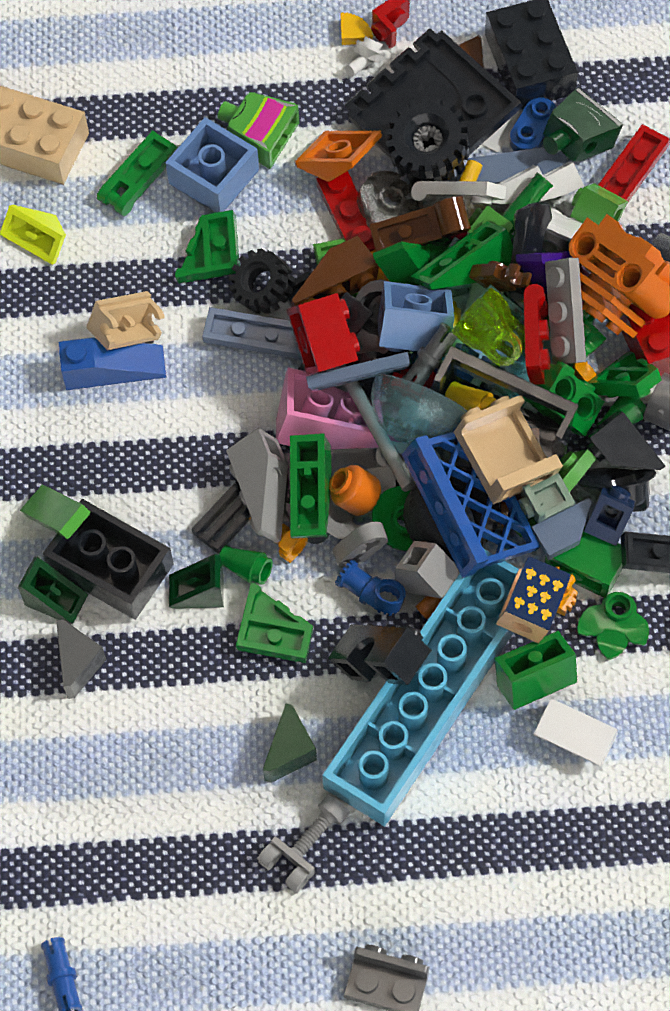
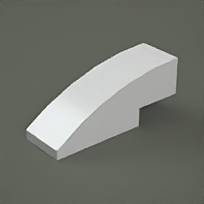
[492,162,584,204]

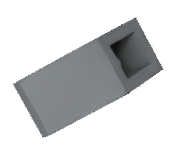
[395,541,460,598]

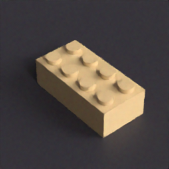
[0,86,89,185]

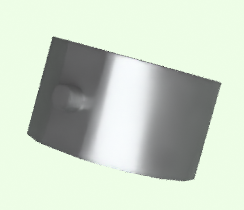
[643,373,670,431]

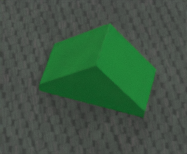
[372,241,431,285]

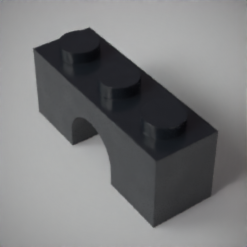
[328,624,431,685]

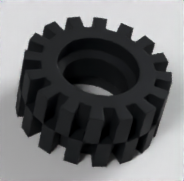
[229,249,294,314]

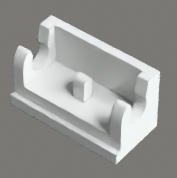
[534,698,617,767]

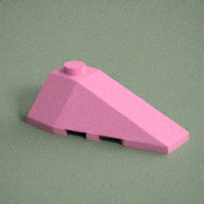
[276,367,419,450]

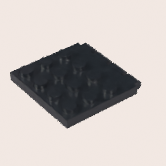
[345,28,522,182]

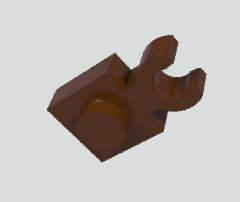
[469,261,532,292]

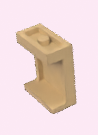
[454,395,563,504]

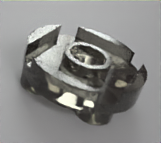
[357,171,423,228]

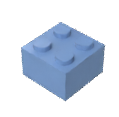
[165,117,259,213]
[377,281,455,355]

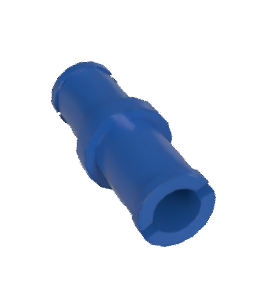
[41,937,83,1011]

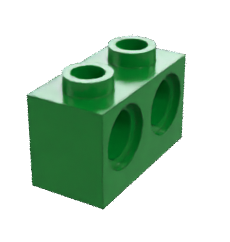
[523,361,605,437]

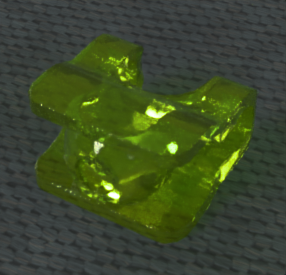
[451,288,525,367]

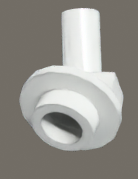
[345,36,385,77]

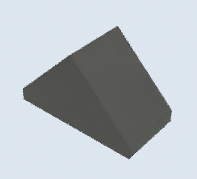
[56,619,106,699]

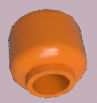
[329,465,381,516]

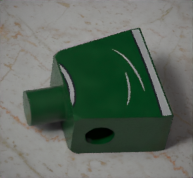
[543,87,623,162]

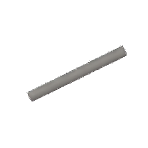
[345,381,415,492]

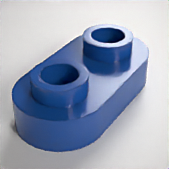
[510,98,556,151]

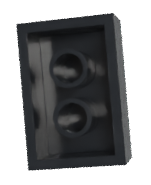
[485,0,578,109]
[43,499,174,620]

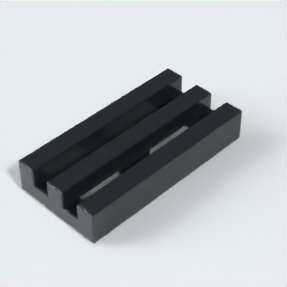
[191,481,251,554]

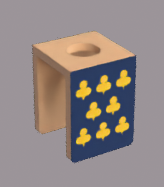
[496,557,571,643]

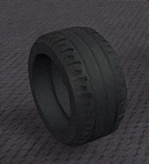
[403,465,500,561]

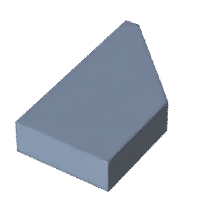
[531,498,591,560]

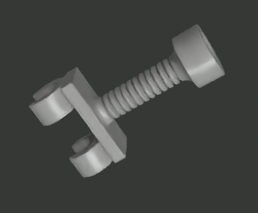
[257,794,350,894]

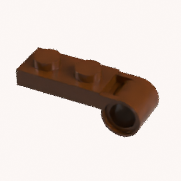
[369,196,471,252]

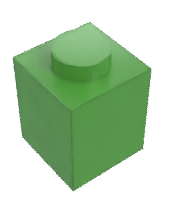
[570,183,628,225]

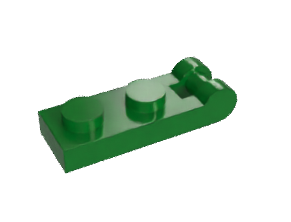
[97,130,178,216]

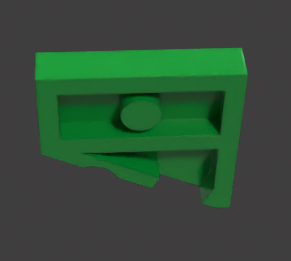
[175,210,240,284]
[588,351,662,399]
[236,583,313,663]

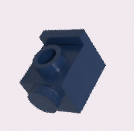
[584,486,635,546]

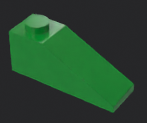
[410,222,513,290]
[290,433,331,539]

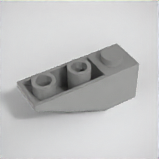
[226,428,288,543]

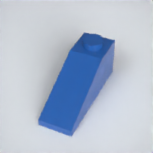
[58,338,167,390]

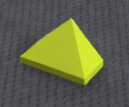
[0,205,66,265]

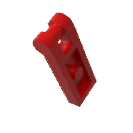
[524,284,550,385]

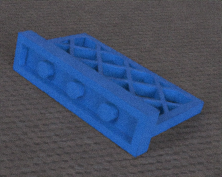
[401,432,541,578]

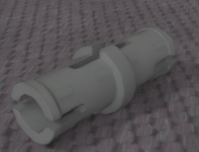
[401,323,460,392]

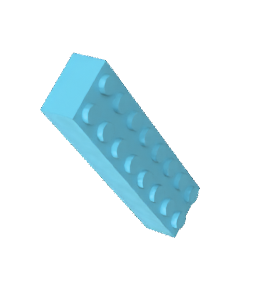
[322,548,519,827]

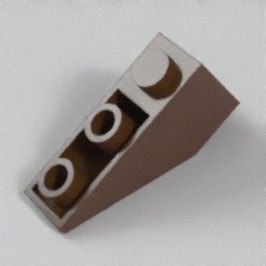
[291,236,379,307]

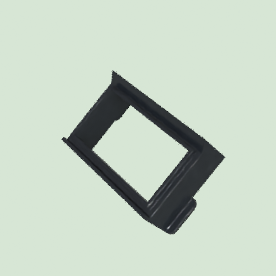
[426,346,579,459]

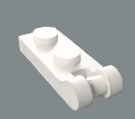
[411,181,507,205]

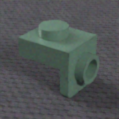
[518,473,576,524]

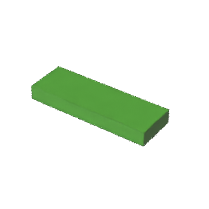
[20,484,90,539]

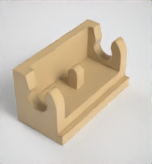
[86,291,165,350]

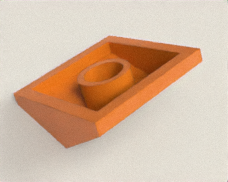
[295,131,382,182]

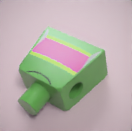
[218,92,299,169]

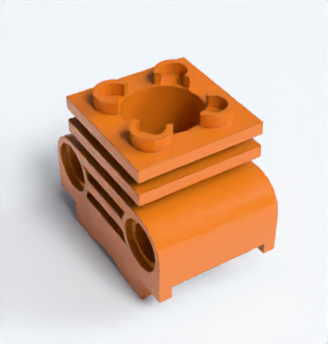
[569,214,670,338]

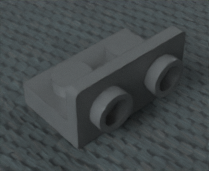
[344,944,429,1011]

